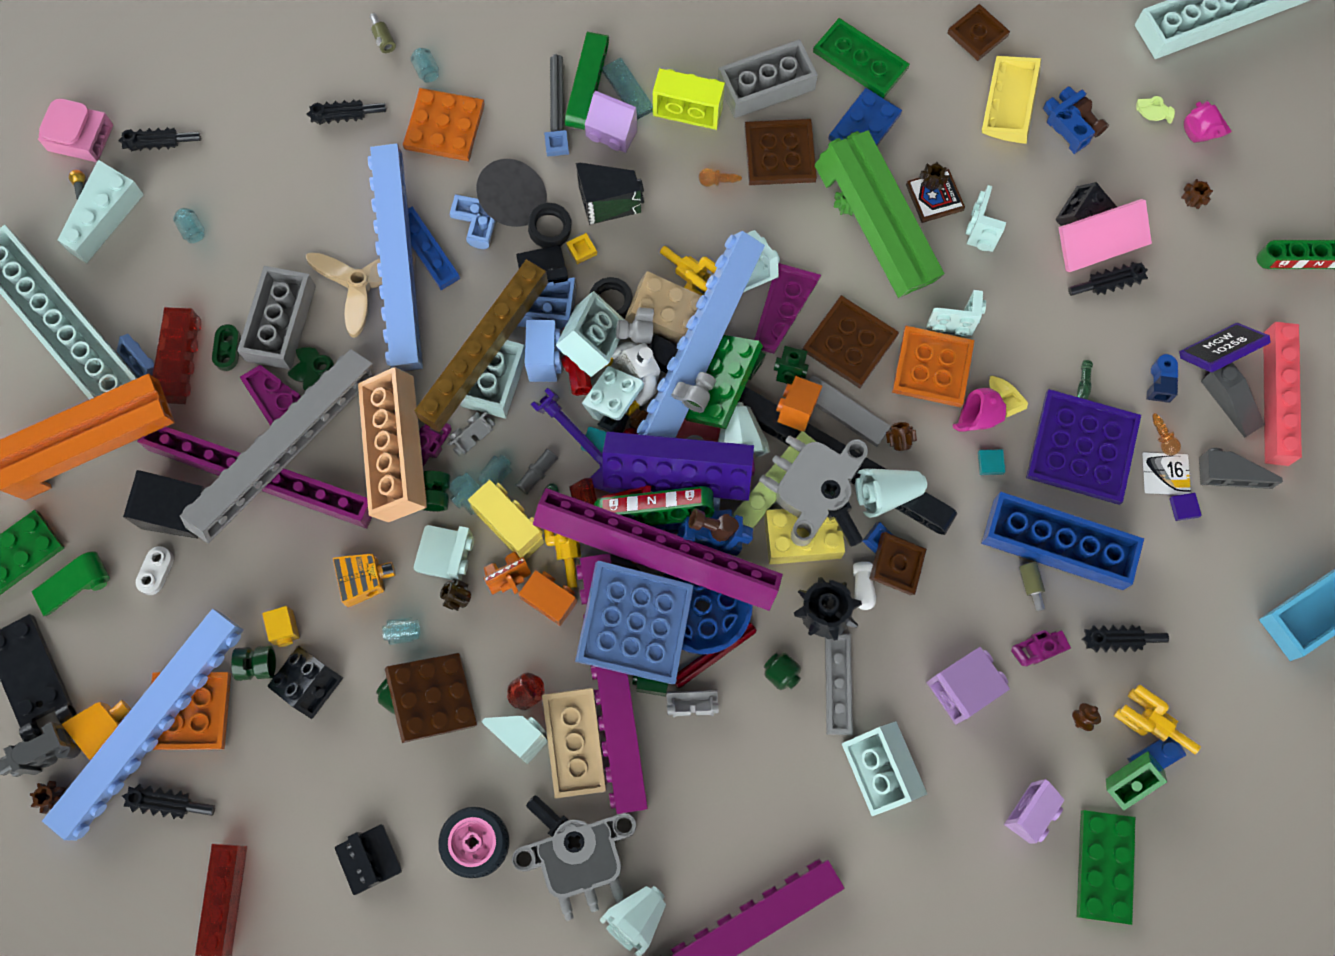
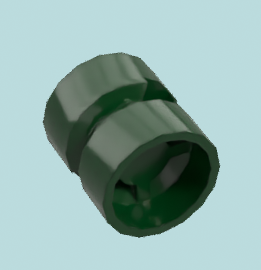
[422,471,451,512]
[231,646,276,681]

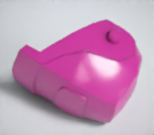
[1184,100,1232,143]
[953,388,1006,432]

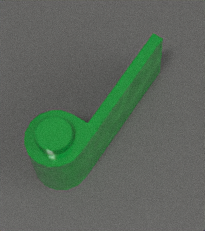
[31,551,110,616]

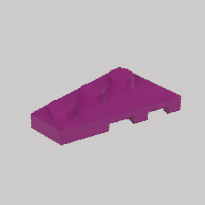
[240,365,301,426]

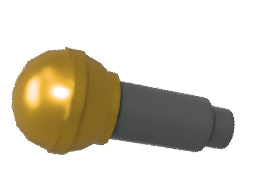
[69,170,86,200]

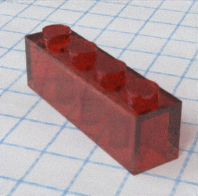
[152,307,201,404]
[195,844,247,956]

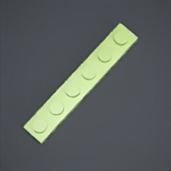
[729,431,816,555]

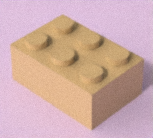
[625,271,701,344]

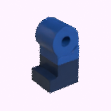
[1146,354,1178,403]

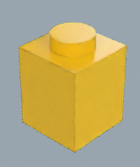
[262,606,300,647]

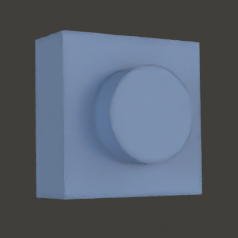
[544,130,569,157]

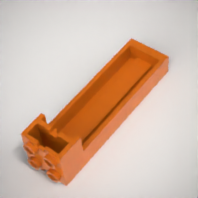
[0,373,175,500]

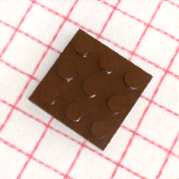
[744,119,817,185]
[802,295,899,389]
[385,653,477,743]

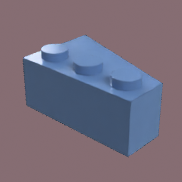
[517,277,577,331]

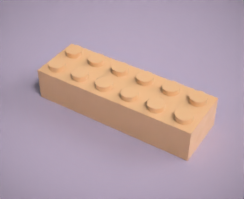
[358,367,427,522]

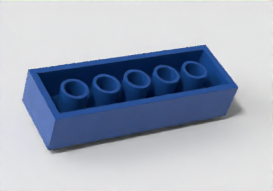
[981,492,1144,590]

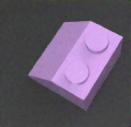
[585,91,637,153]
[1004,779,1064,844]

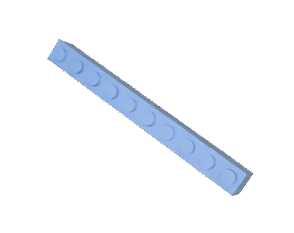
[368,143,423,371]
[637,231,765,438]
[42,609,244,841]

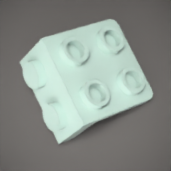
[965,185,1006,252]
[744,230,780,292]
[926,290,986,337]
[582,366,644,421]
[414,525,474,581]

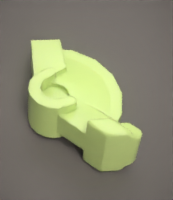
[1136,96,1175,124]

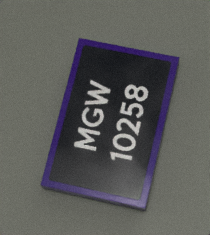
[1179,323,1271,373]

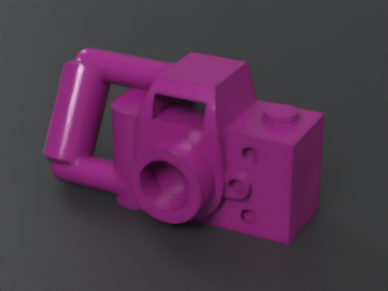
[419,423,452,467]
[1011,630,1071,666]

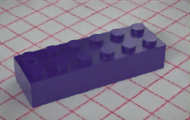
[602,432,754,501]

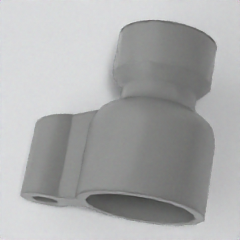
[616,307,654,344]
[671,372,716,413]

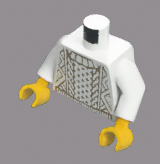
[603,342,660,416]

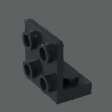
[1055,182,1117,226]
[516,245,568,284]
[268,646,343,719]

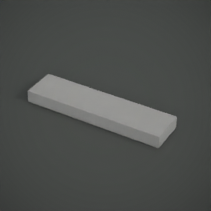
[808,375,891,447]
[825,634,853,735]

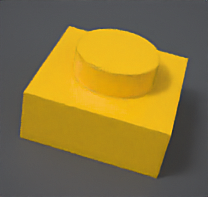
[566,233,597,265]

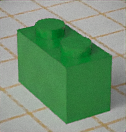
[1106,751,1167,810]

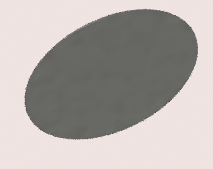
[476,159,547,227]

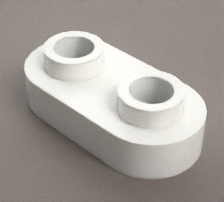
[136,546,174,595]

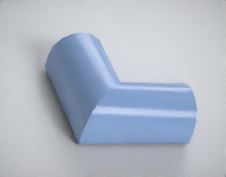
[450,194,496,249]

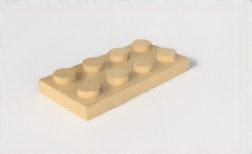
[542,688,606,798]

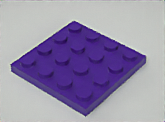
[1026,389,1141,505]

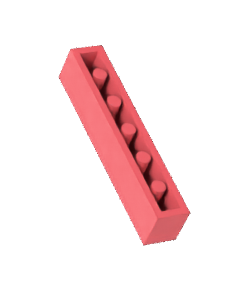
[1263,322,1302,466]

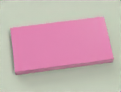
[1058,199,1152,272]

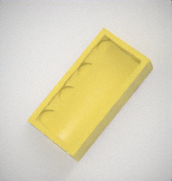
[982,56,1041,144]

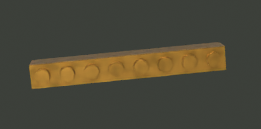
[414,259,548,432]

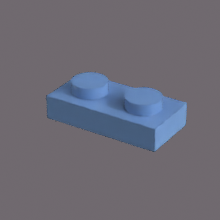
[117,334,156,378]

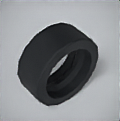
[528,202,572,248]
[590,277,633,319]

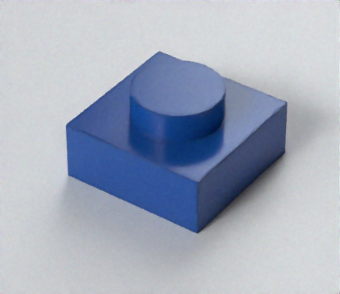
[863,522,893,554]

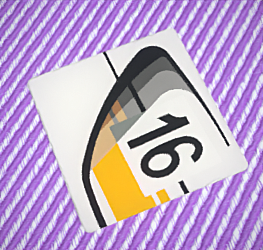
[1142,452,1191,495]

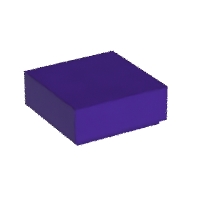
[1169,493,1202,521]

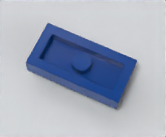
[1127,737,1186,769]

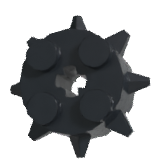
[794,577,862,641]

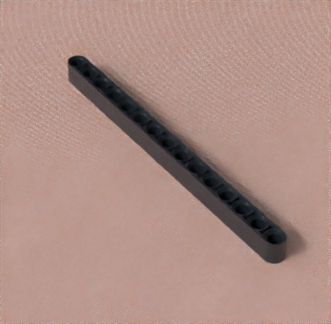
[647,335,957,535]

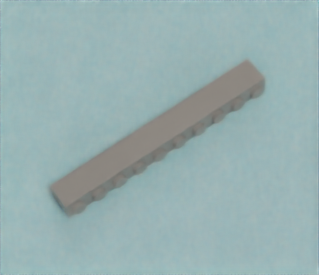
[180,349,375,544]

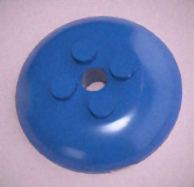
[662,573,753,654]

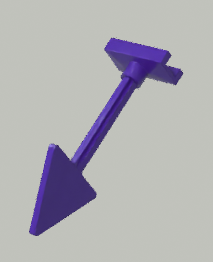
[530,388,629,493]

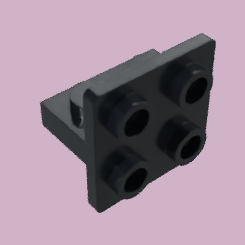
[335,824,402,895]

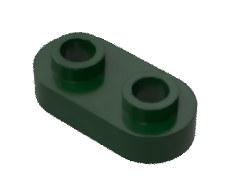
[212,324,241,371]

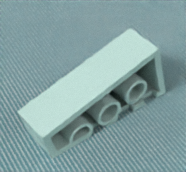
[58,160,144,263]

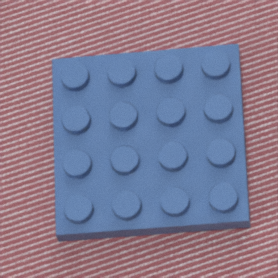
[575,561,693,685]

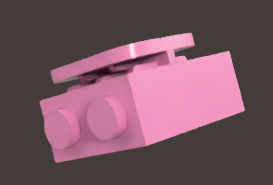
[38,99,113,162]

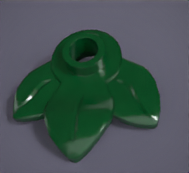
[287,347,334,391]

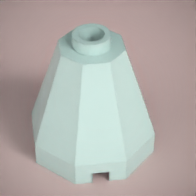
[718,402,770,458]
[600,886,666,956]

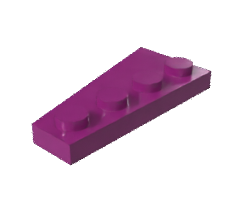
[754,263,821,354]

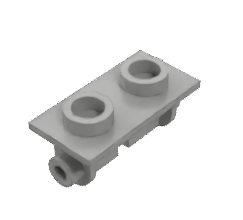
[447,412,495,456]
[667,690,719,717]

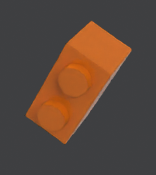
[776,376,822,432]
[518,570,577,626]

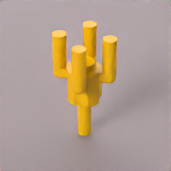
[660,246,717,296]
[544,529,581,588]
[1114,684,1201,754]

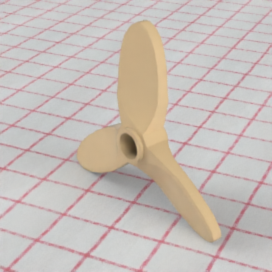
[306,253,416,338]

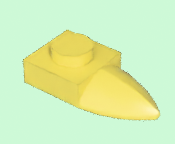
[989,376,1028,417]

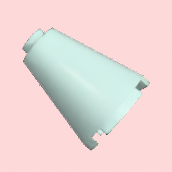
[855,468,927,518]

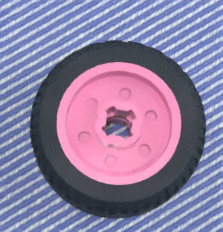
[438,807,509,878]

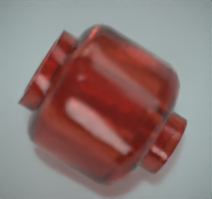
[507,672,545,710]

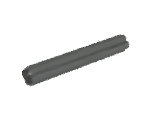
[550,54,564,132]

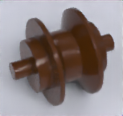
[1072,703,1101,731]

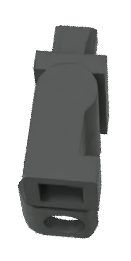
[0,722,81,777]

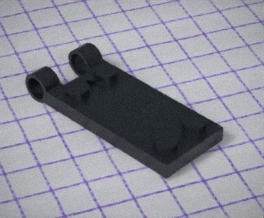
[0,614,77,742]

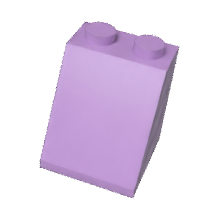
[926,647,1010,725]

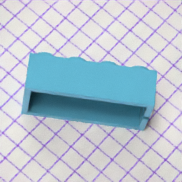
[1258,569,1335,661]

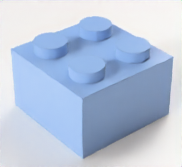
[525,320,562,382]

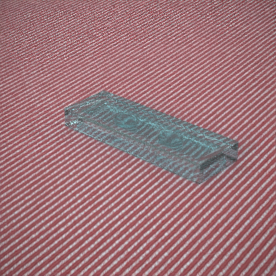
[602,58,653,120]

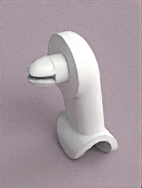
[853,561,876,610]

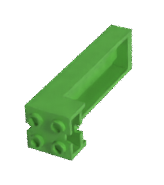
[814,130,945,298]

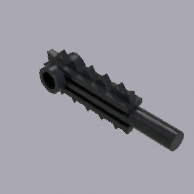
[306,99,386,125]
[118,127,201,152]
[1068,262,1148,296]
[1081,624,1169,653]
[122,784,215,819]

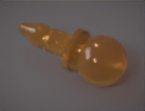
[699,168,742,187]
[1152,413,1181,456]

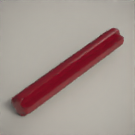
[675,622,757,688]

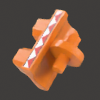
[483,552,532,595]

